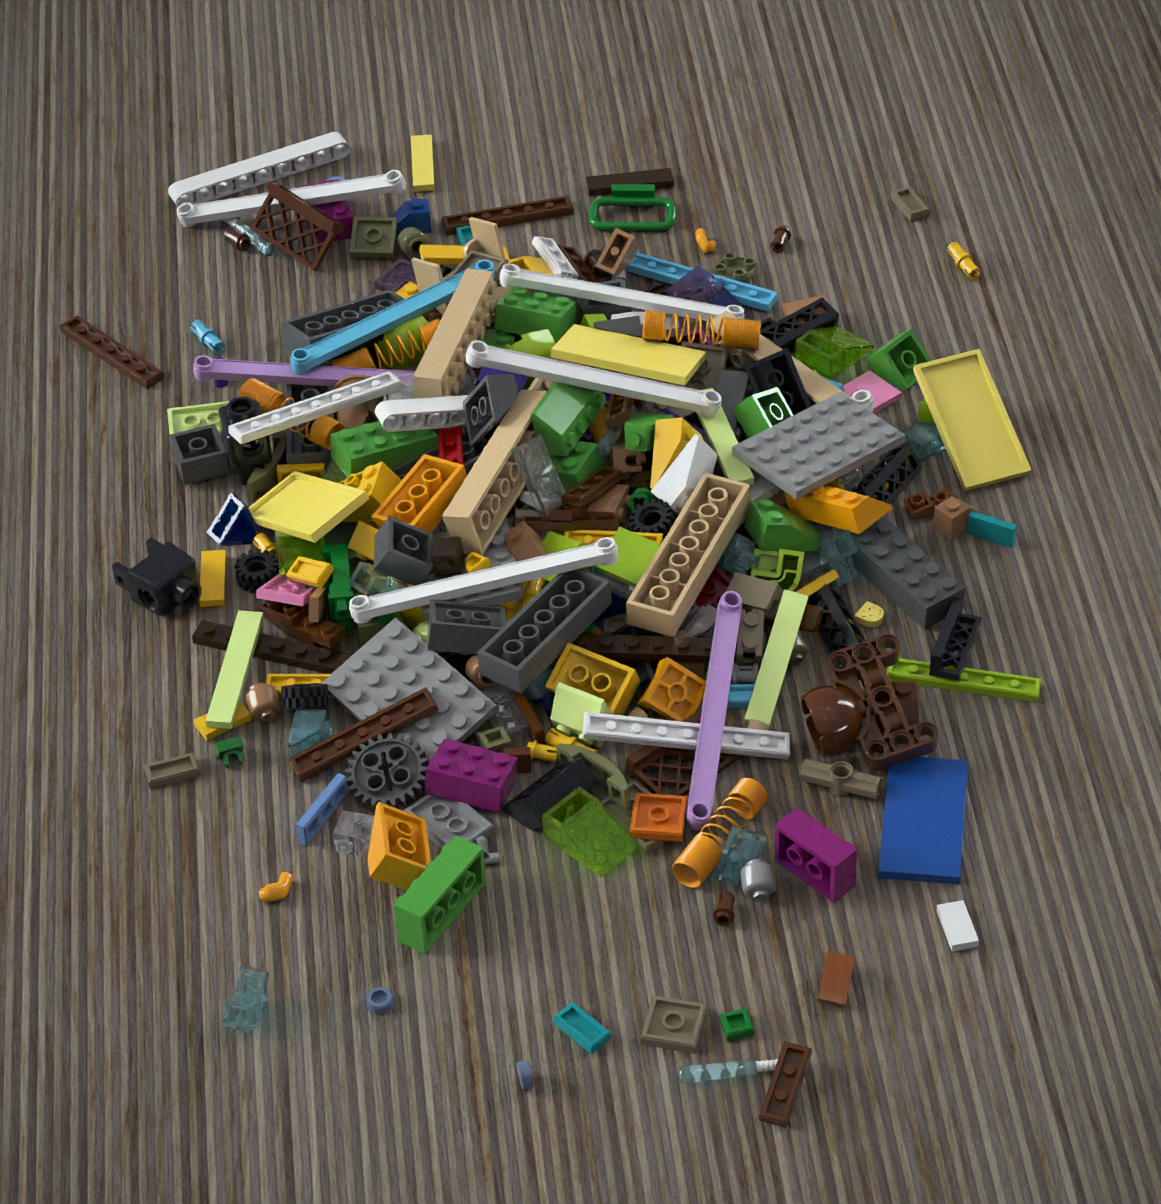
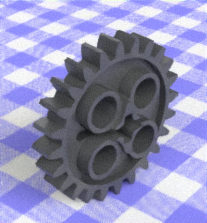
[345,733,429,812]

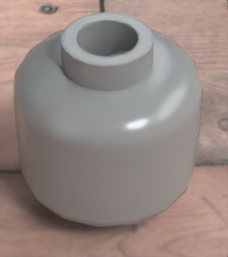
[740,859,777,901]

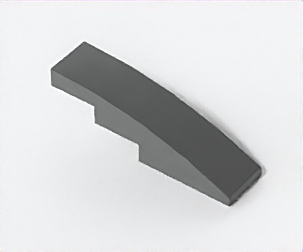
[593,316,689,343]

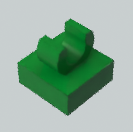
[215,736,244,768]

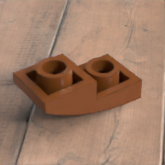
[903,488,954,518]
[817,951,855,1008]

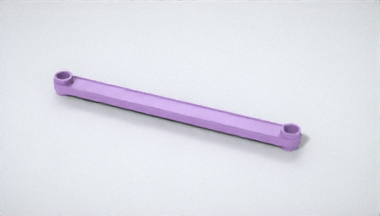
[193,355,415,387]
[686,591,742,831]

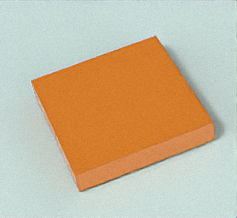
[629,793,688,842]

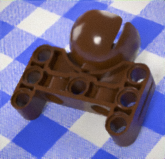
[800,634,938,771]

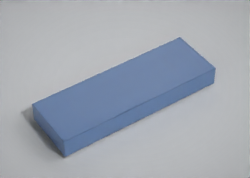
[296,773,348,845]

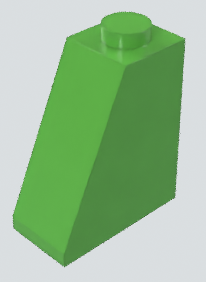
[624,411,674,451]

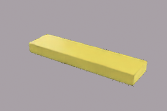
[411,134,435,192]

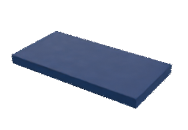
[878,757,968,884]

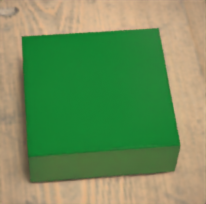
[719,1008,754,1042]

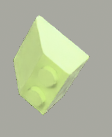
[550,682,611,748]

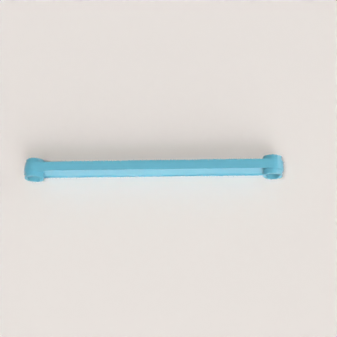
[290,259,495,374]

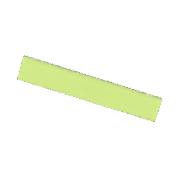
[697,388,754,485]
[744,589,808,727]
[206,610,264,729]

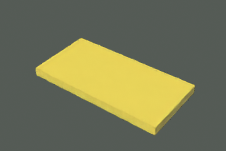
[551,324,706,386]
[913,349,1031,492]
[241,471,370,543]

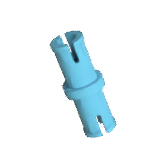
[190,319,226,355]

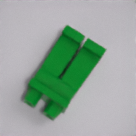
[323,543,357,635]

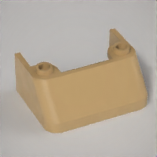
[411,217,505,315]

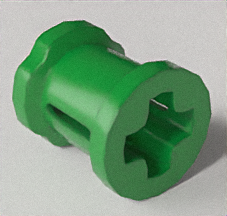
[628,487,653,511]

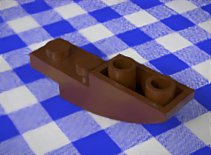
[257,600,348,648]

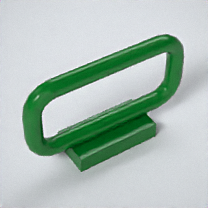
[589,184,676,231]

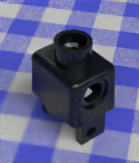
[218,397,272,485]
[112,537,202,616]

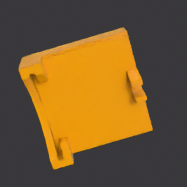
[637,657,706,722]

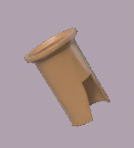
[334,374,384,429]

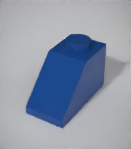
[390,198,432,236]

